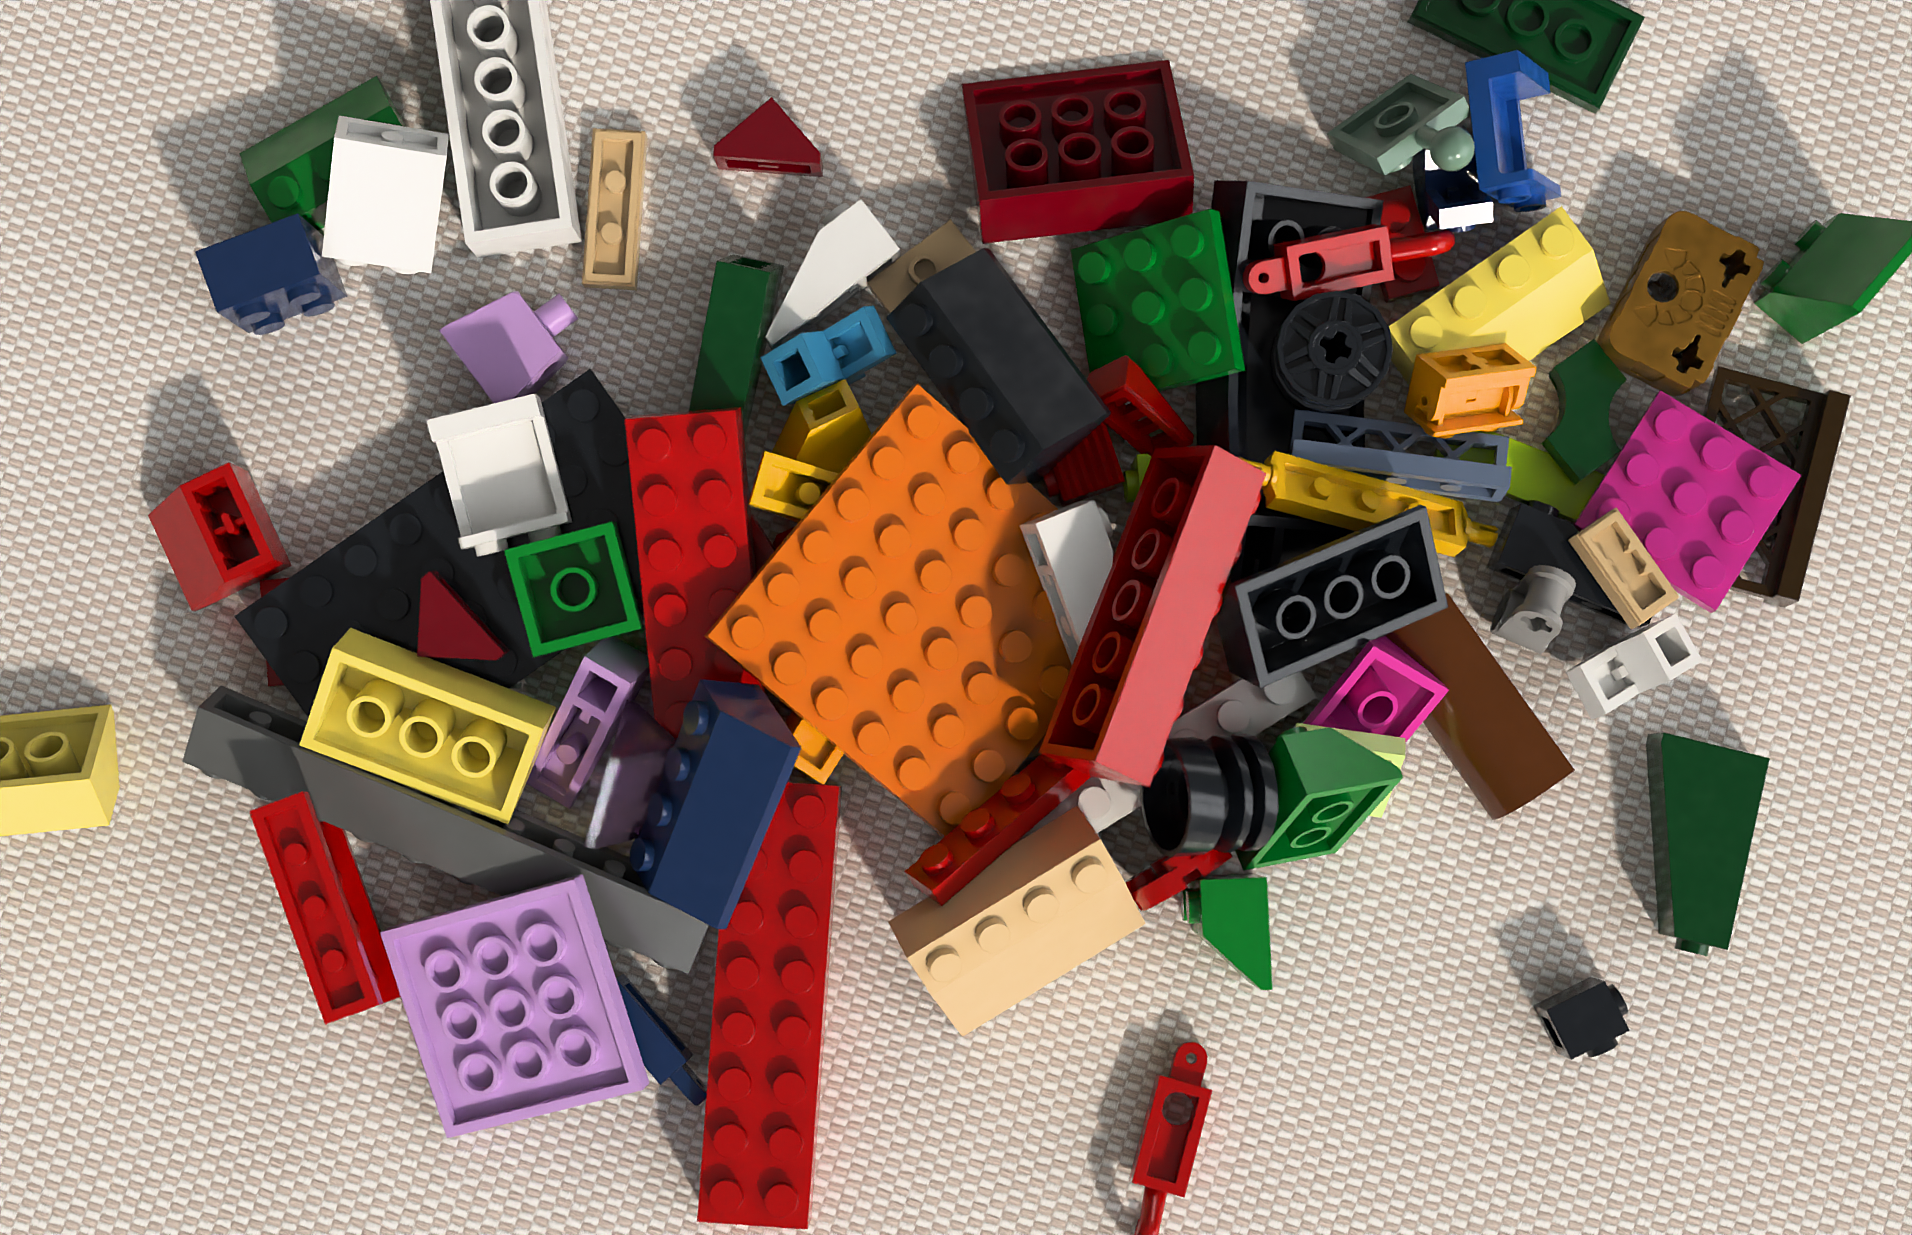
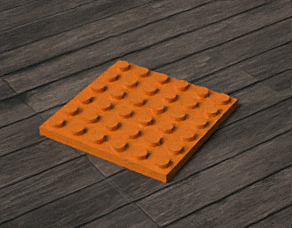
[704,384,1072,838]

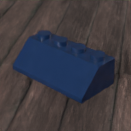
[630,679,802,929]

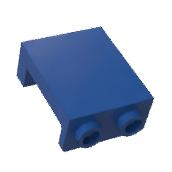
[1465,50,1561,212]

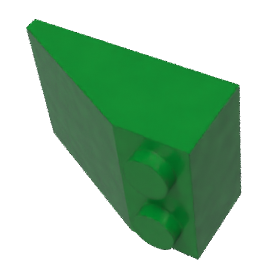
[1754,213,1912,344]

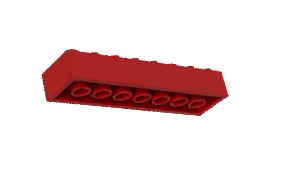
[697,782,842,1230]

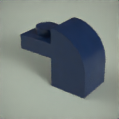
[1412,126,1493,233]

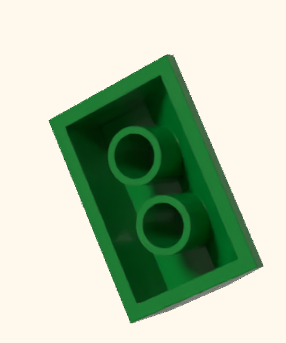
[239,76,407,231]
[1235,727,1404,871]

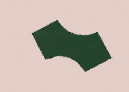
[1541,339,1627,485]

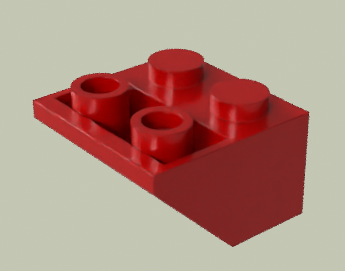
[148,462,292,612]

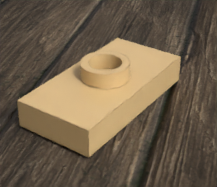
[867,219,976,314]
[1568,508,1679,629]

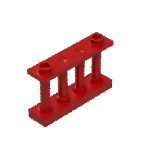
[249,791,401,1025]

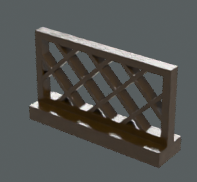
[1703,366,1851,608]

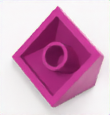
[1302,636,1449,742]

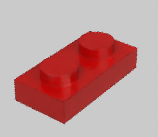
[1365,185,1440,303]

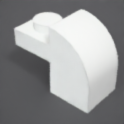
[1566,613,1703,720]

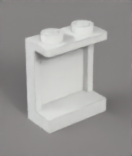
[322,116,449,274]
[426,394,572,557]

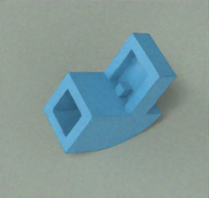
[760,306,897,406]

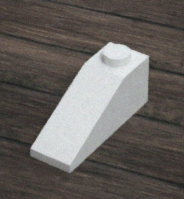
[766,199,901,350]
[1020,500,1114,664]

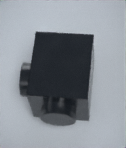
[1533,977,1630,1060]

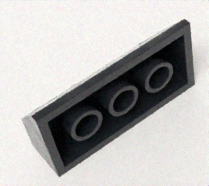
[886,248,1112,484]
[1217,505,1448,688]

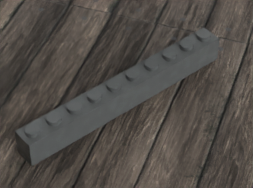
[182,685,710,974]

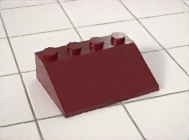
[962,60,1194,244]

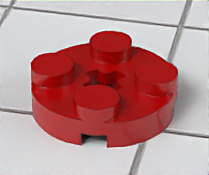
[1125,849,1233,911]

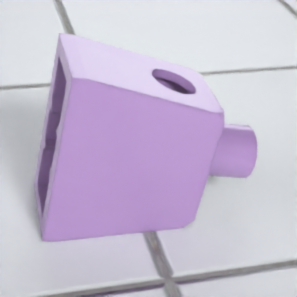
[439,291,578,403]

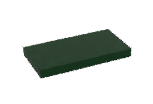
[1408,0,1645,114]

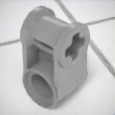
[1490,565,1576,654]

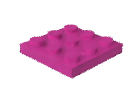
[1573,390,1801,613]

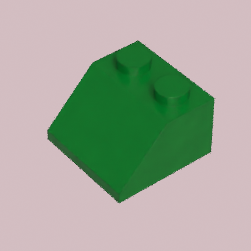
[1181,874,1273,990]

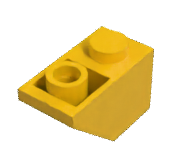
[771,379,871,474]

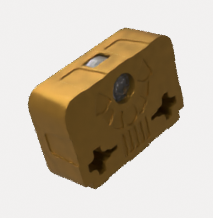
[1597,211,1764,396]

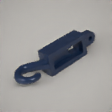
[604,941,707,1106]

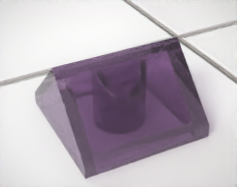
[584,700,676,849]

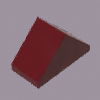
[713,97,823,177]
[417,570,510,660]

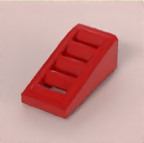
[1087,355,1194,457]

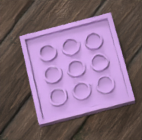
[380,874,649,1138]

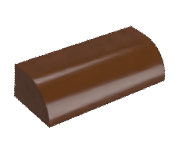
[1381,593,1575,820]

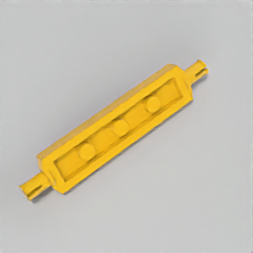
[1239,451,1498,557]

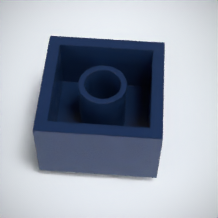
[195,213,347,335]

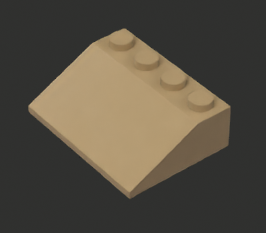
[888,806,1146,1037]

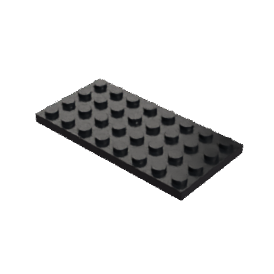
[234,369,642,718]

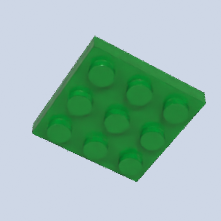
[1070,209,1245,392]

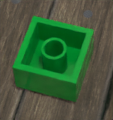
[504,522,645,657]

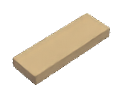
[582,128,648,291]

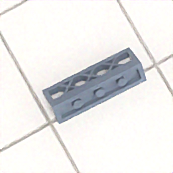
[1289,409,1512,502]

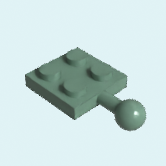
[1326,74,1475,176]

